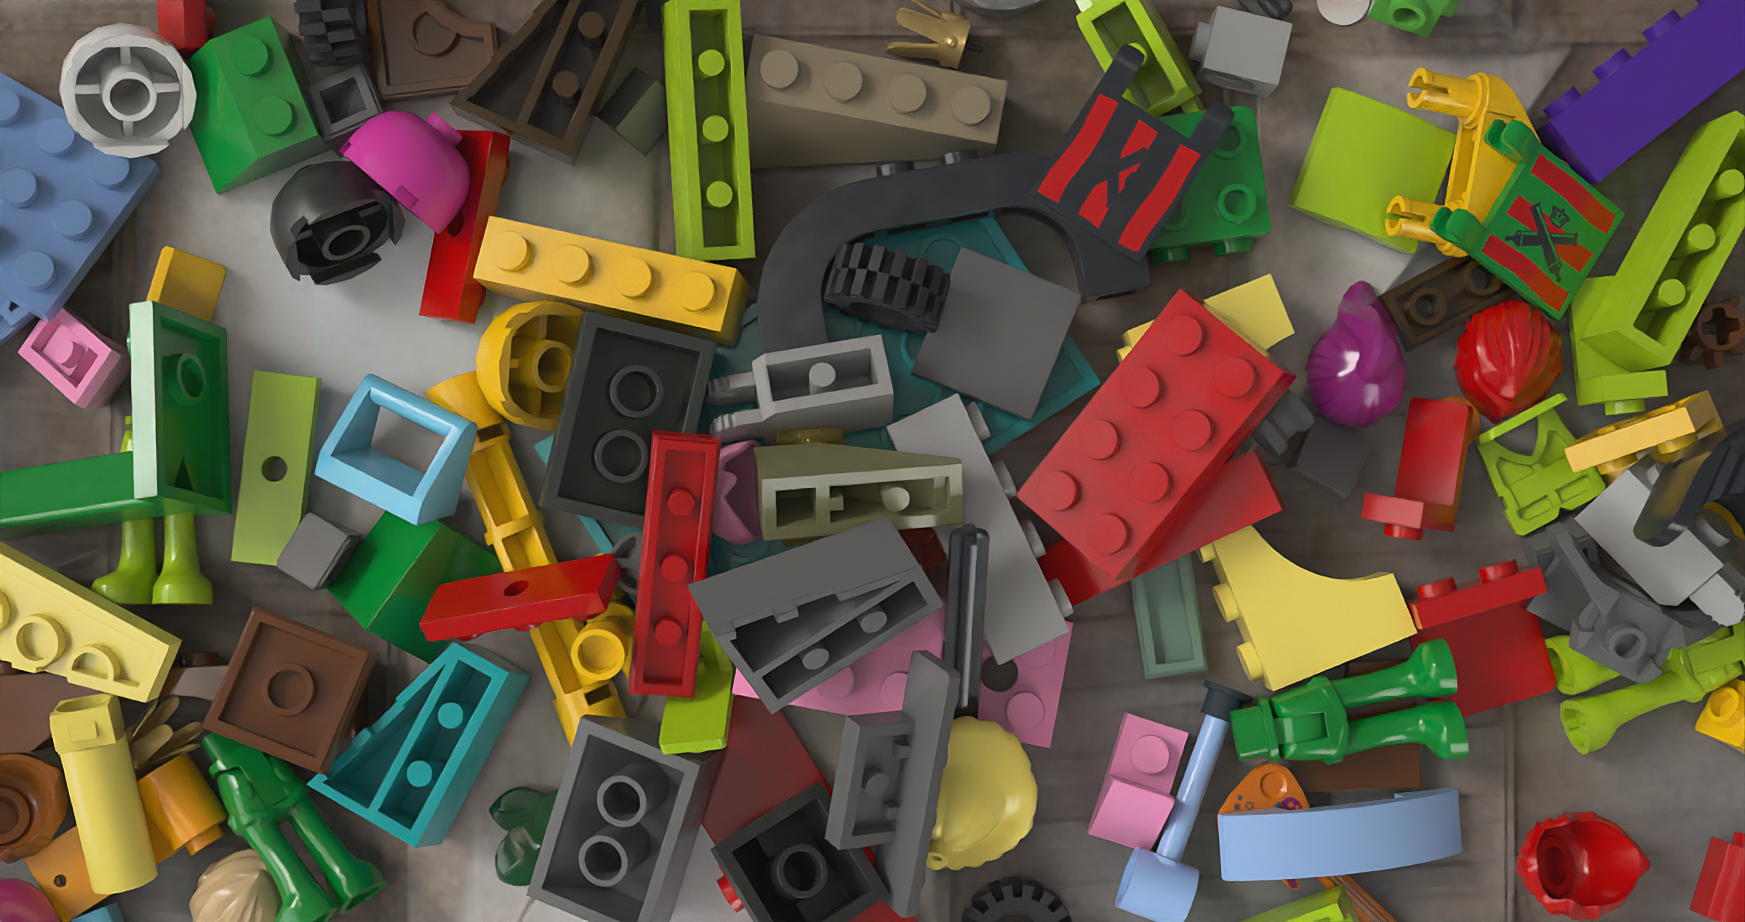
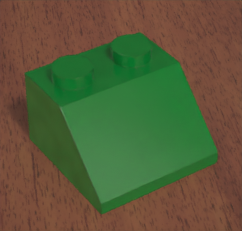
[186,16,332,195]

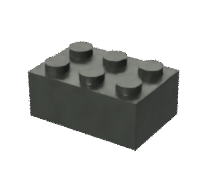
[538,311,717,529]

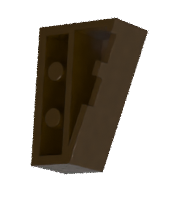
[449,0,646,166]

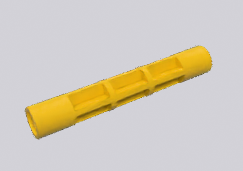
[425,370,628,748]

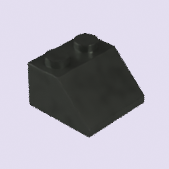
[710,780,889,922]

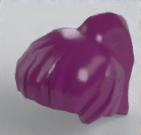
[1304,280,1407,427]

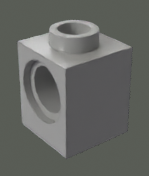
[1188,6,1293,98]

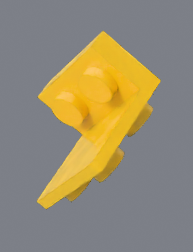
[1564,390,1735,522]

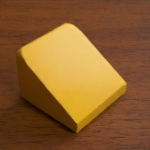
[146,246,227,322]

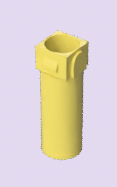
[50,692,158,894]

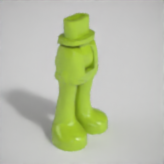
[91,416,213,606]
[1544,616,1745,755]

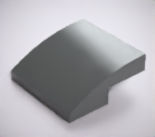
[910,246,1082,422]

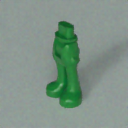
[1230,638,1469,765]
[201,732,388,922]

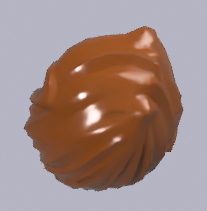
[0,753,68,864]

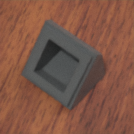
[596,67,668,157]

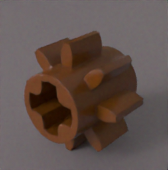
[1679,288,1745,370]

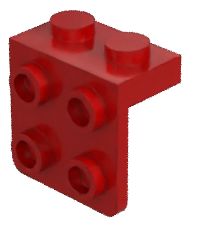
[1404,558,1556,717]

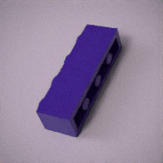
[1535,0,1745,186]

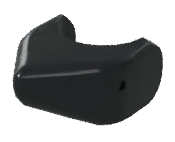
[1633,417,1745,547]

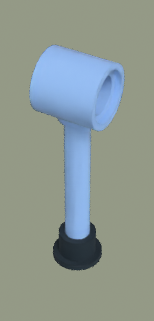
[1115,680,1253,922]

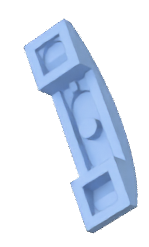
[1218,787,1462,881]

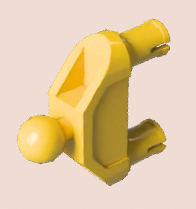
[1385,67,1571,258]

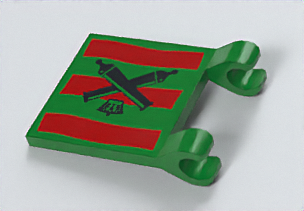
[1430,119,1625,321]

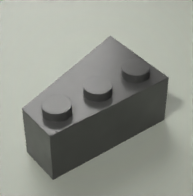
[687,516,944,714]

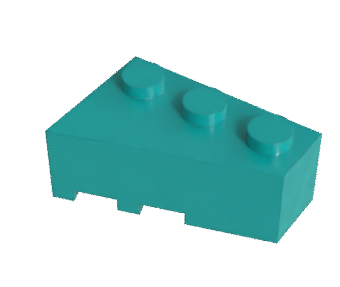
[306,642,532,848]

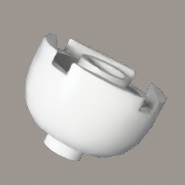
[59,23,197,158]

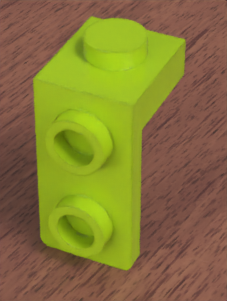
[1568,276,1668,416]
[659,617,737,755]

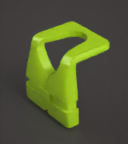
[1474,392,1607,536]

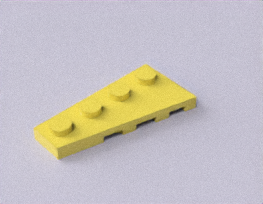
[0,541,182,703]

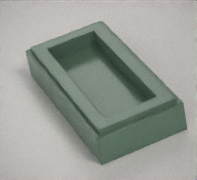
[1128,553,1209,679]

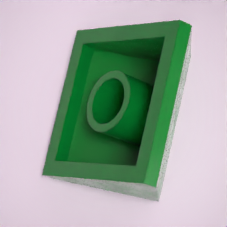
[328,511,502,664]

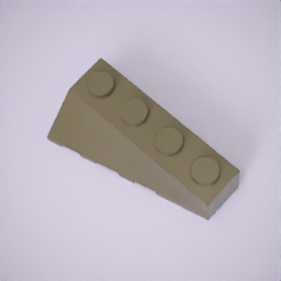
[745,34,1008,171]

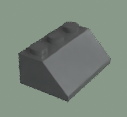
[527,714,725,922]

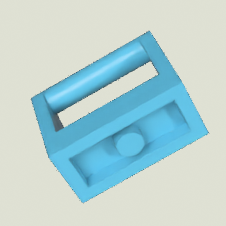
[314,374,477,525]

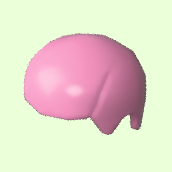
[712,439,763,545]

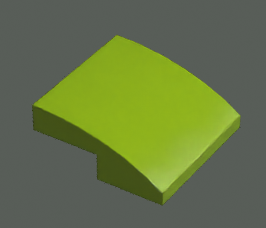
[1287,87,1457,254]

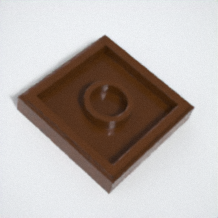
[201,605,379,776]

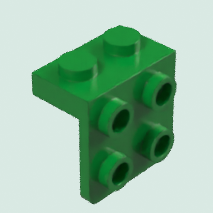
[1146,105,1272,266]

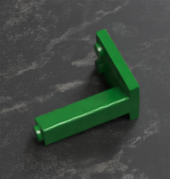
[0,300,232,540]

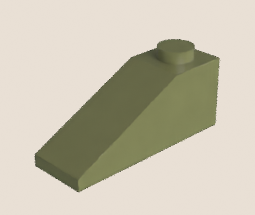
[753,442,963,541]

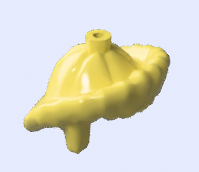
[926,716,1038,870]

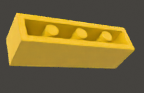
[473,216,751,347]

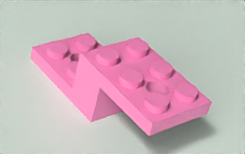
[732,596,1074,748]

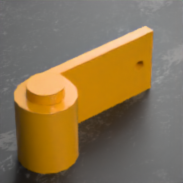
[23,752,229,922]

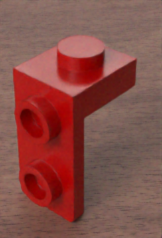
[1361,397,1474,541]

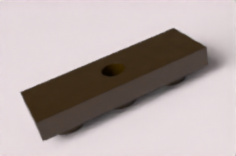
[1377,255,1518,352]

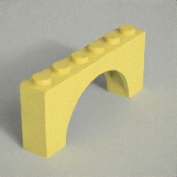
[1116,273,1417,691]

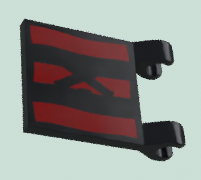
[1028,44,1234,265]

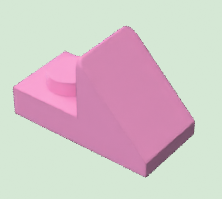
[18,305,131,409]
[1087,712,1189,851]

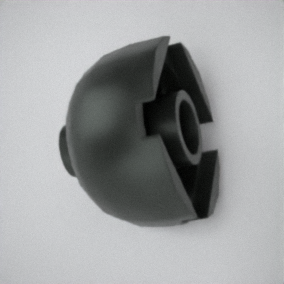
[270,161,406,285]

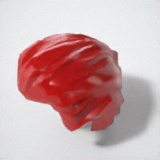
[1452,298,1564,424]
[1516,811,1650,920]

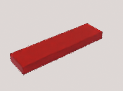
[628,430,721,698]
[1036,449,1286,607]

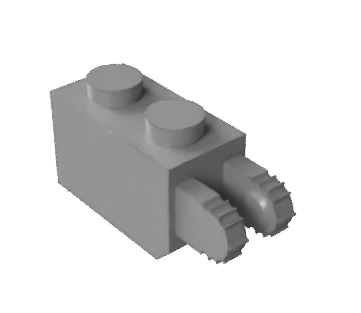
[704,334,894,447]
[1574,454,1745,628]

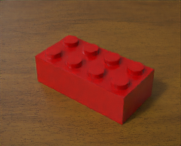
[1015,288,1298,580]

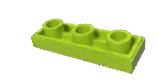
[231,370,322,566]

